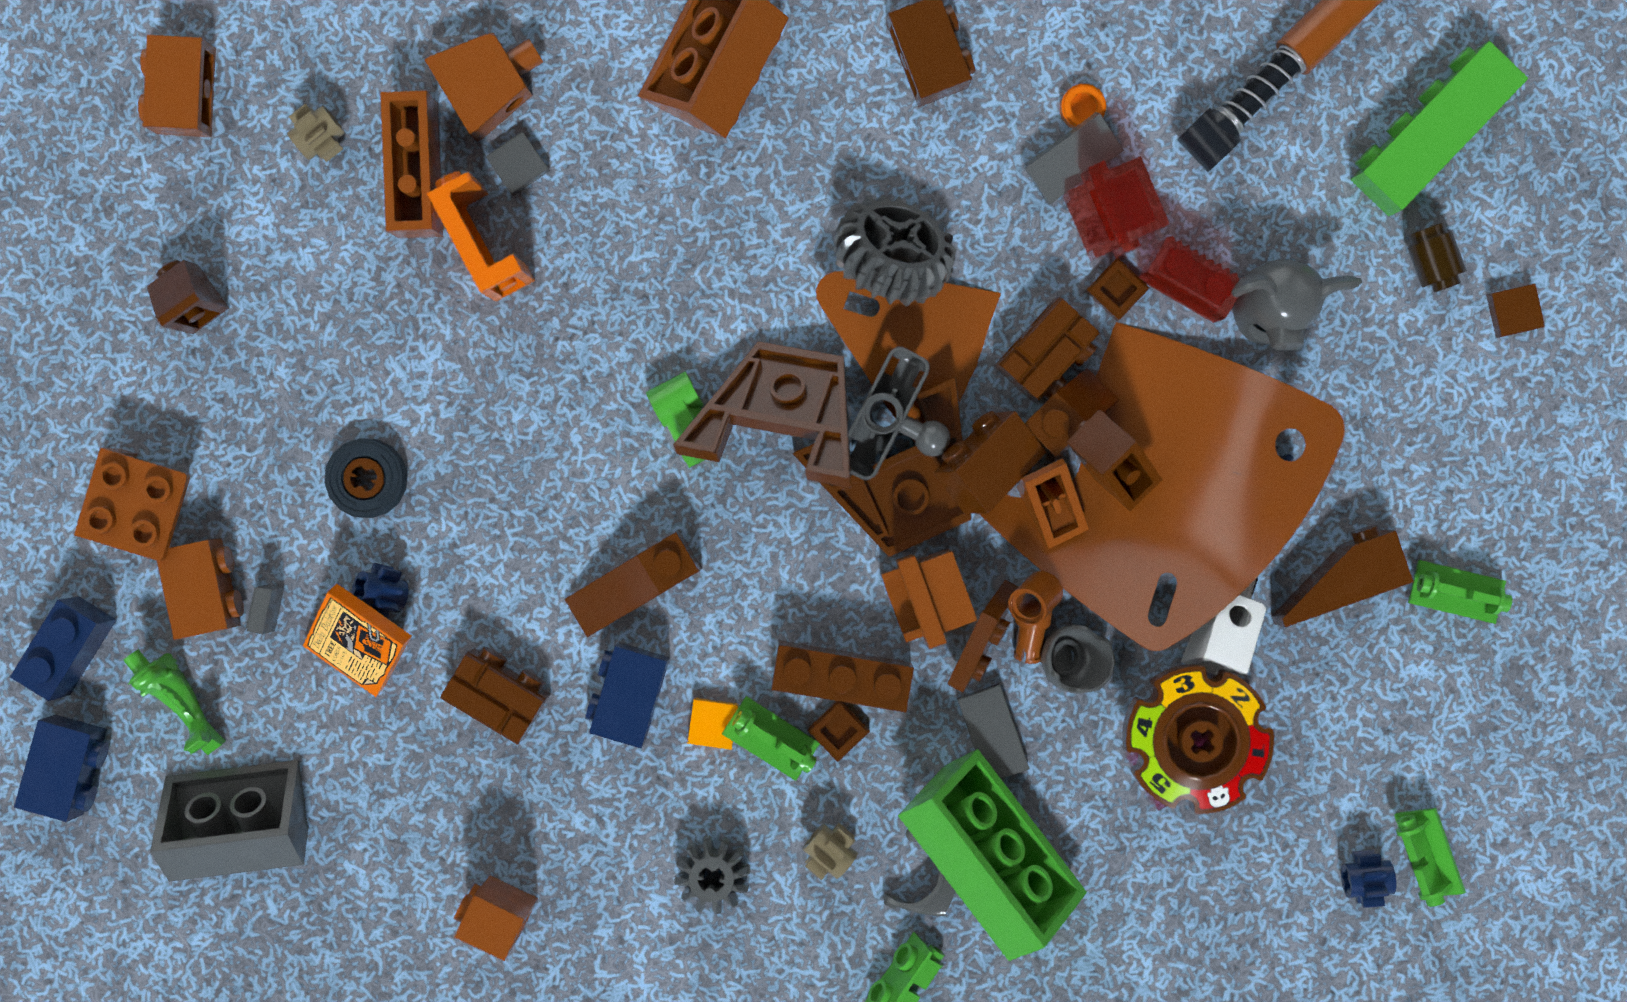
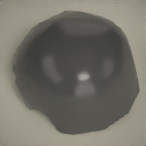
[1040,624,1115,694]

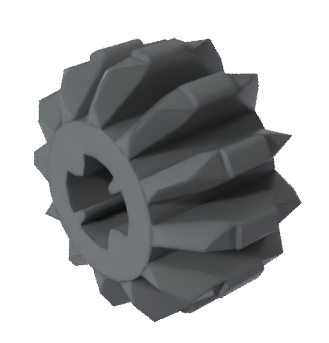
[674,835,751,914]

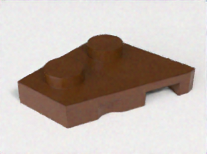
[947,580,1019,693]

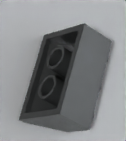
[150,760,308,882]

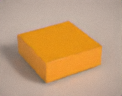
[687,698,738,750]

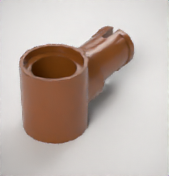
[1008,571,1063,664]

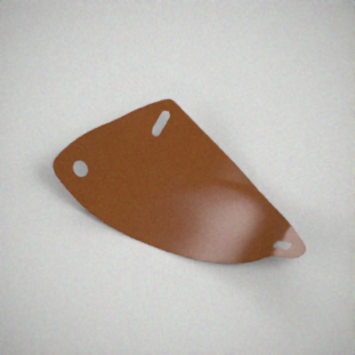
[816,271,1345,651]

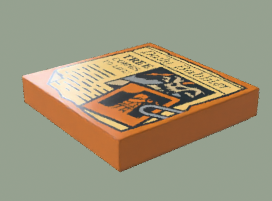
[303,583,411,697]

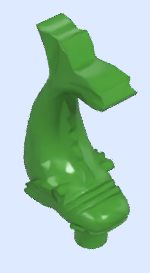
[123,649,226,755]

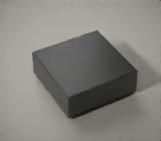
[486,131,550,196]
[246,584,284,635]

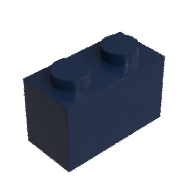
[10,596,116,701]
[585,642,670,748]
[14,715,109,822]

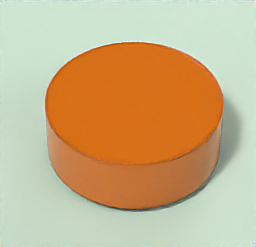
[1060,84,1106,129]

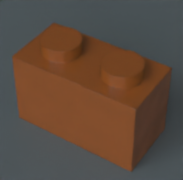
[138,35,216,137]
[157,538,244,640]
[454,875,538,961]

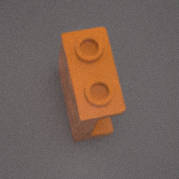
[427,171,535,302]

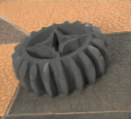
[833,194,957,307]

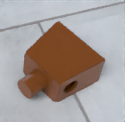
[424,33,544,142]

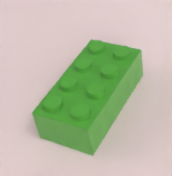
[898,749,1087,961]

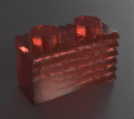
[1138,235,1243,323]

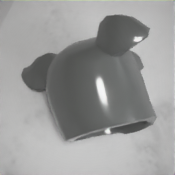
[1231,259,1363,351]

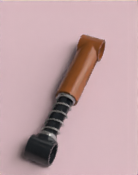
[1177,0,1383,172]

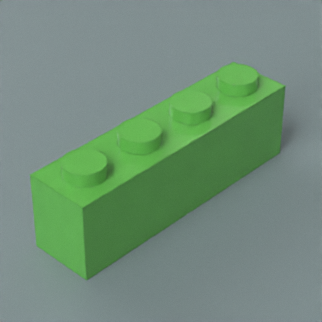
[1350,40,1529,217]

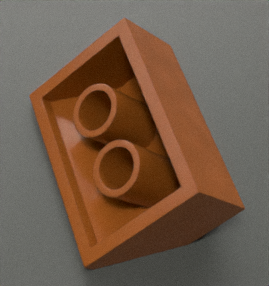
[638,0,789,138]

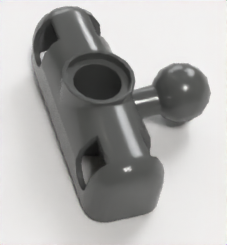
[849,347,951,480]

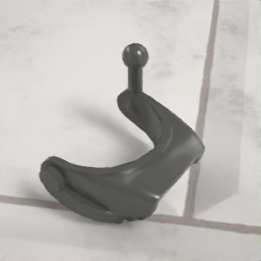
[883,829,956,916]

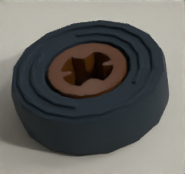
[324,438,408,518]

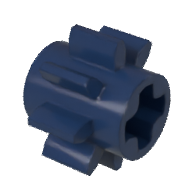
[351,563,409,619]
[1341,850,1397,908]

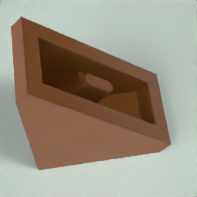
[1017,458,1089,549]

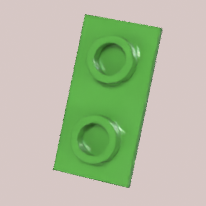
[1408,560,1512,624]
[721,696,820,781]
[1394,808,1466,907]
[865,931,945,1002]

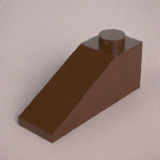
[1271,525,1414,628]
[564,530,702,637]

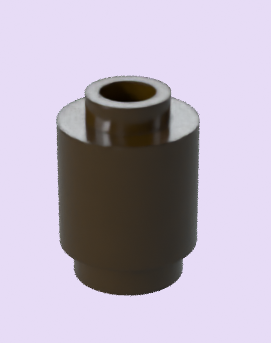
[1408,222,1467,293]

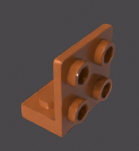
[74,448,190,561]

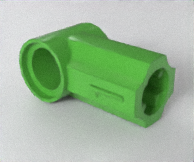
[646,371,705,468]

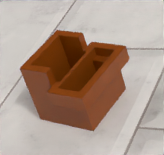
[880,549,978,649]

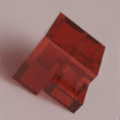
[1063,156,1170,262]

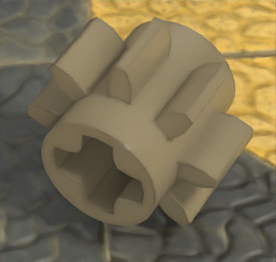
[287,103,345,162]
[802,823,858,880]

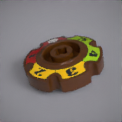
[1122,664,1274,814]

